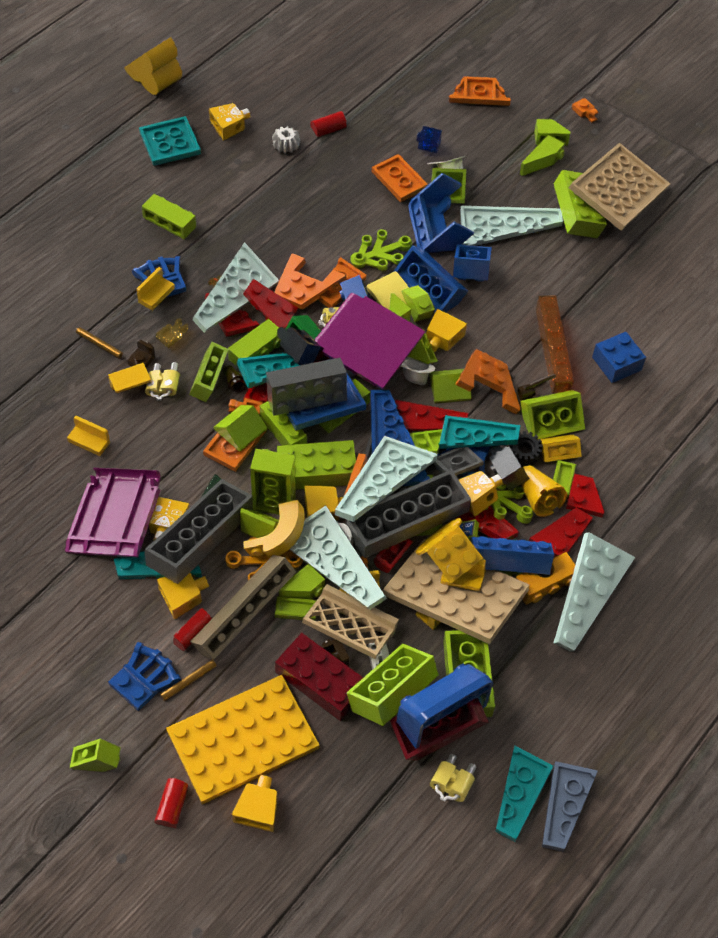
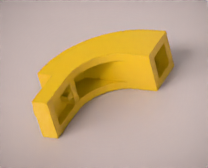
[243,500,305,558]

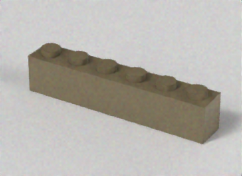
[190,555,296,660]

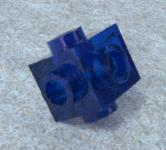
[416,126,442,153]

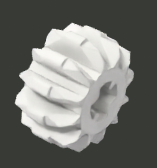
[272,126,300,153]

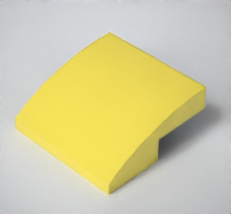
[366,271,409,309]

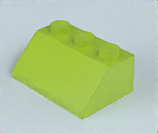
[521,390,585,440]

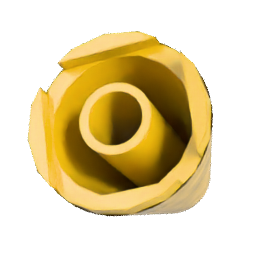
[521,465,567,517]

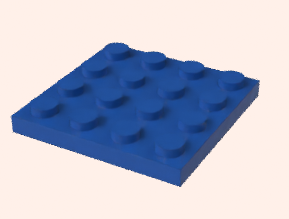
[286,359,366,430]

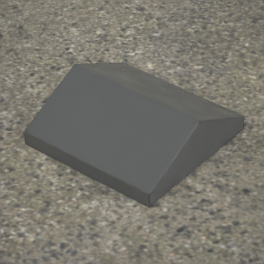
[433,447,484,476]

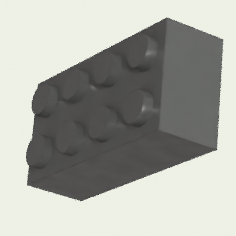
[266,358,347,416]

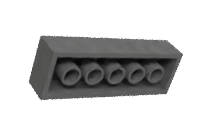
[346,469,471,558]
[145,479,253,584]

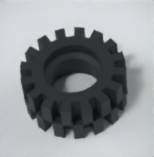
[508,431,543,467]

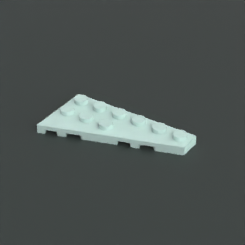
[335,436,438,522]

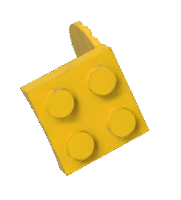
[415,518,483,583]

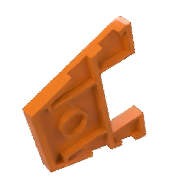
[274,253,347,310]
[456,349,520,414]

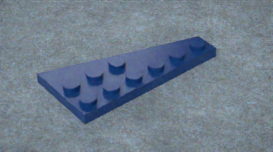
[371,390,430,486]

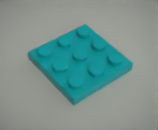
[139,116,201,166]

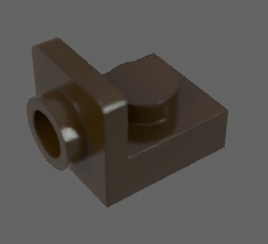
[127,339,155,368]
[320,639,350,667]

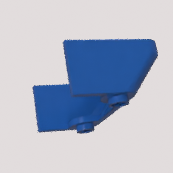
[408,173,474,253]
[396,664,493,749]

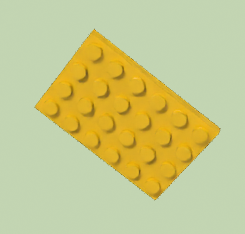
[166,675,320,804]

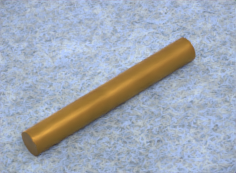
[76,327,123,359]
[160,659,217,701]

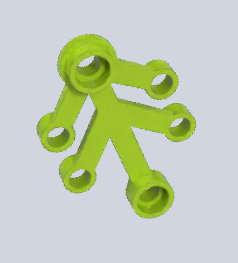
[350,229,412,271]
[485,485,533,524]

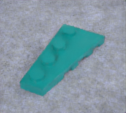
[237,353,306,389]
[439,415,520,449]
[114,551,202,580]
[495,746,553,842]

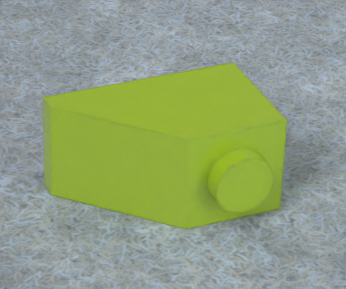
[534,119,570,146]
[401,285,435,322]
[408,329,438,364]
[279,564,325,600]
[70,739,121,772]

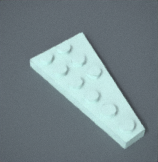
[460,206,563,246]
[192,242,279,333]
[289,506,387,610]
[554,532,635,651]

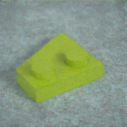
[409,429,442,454]

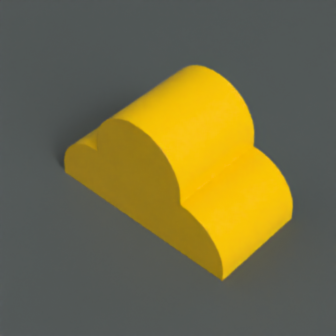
[124,37,182,95]

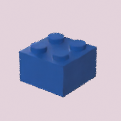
[453,244,492,282]
[592,332,646,383]

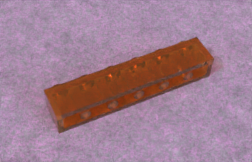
[536,295,574,394]

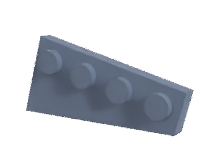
[542,761,598,852]

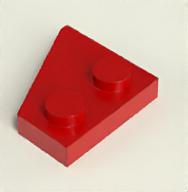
[566,473,604,518]

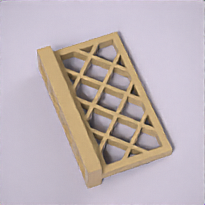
[302,584,399,659]

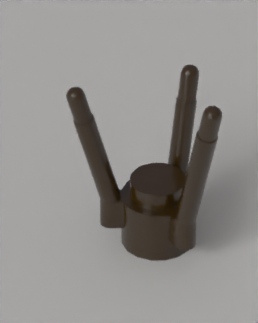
[517,374,556,401]

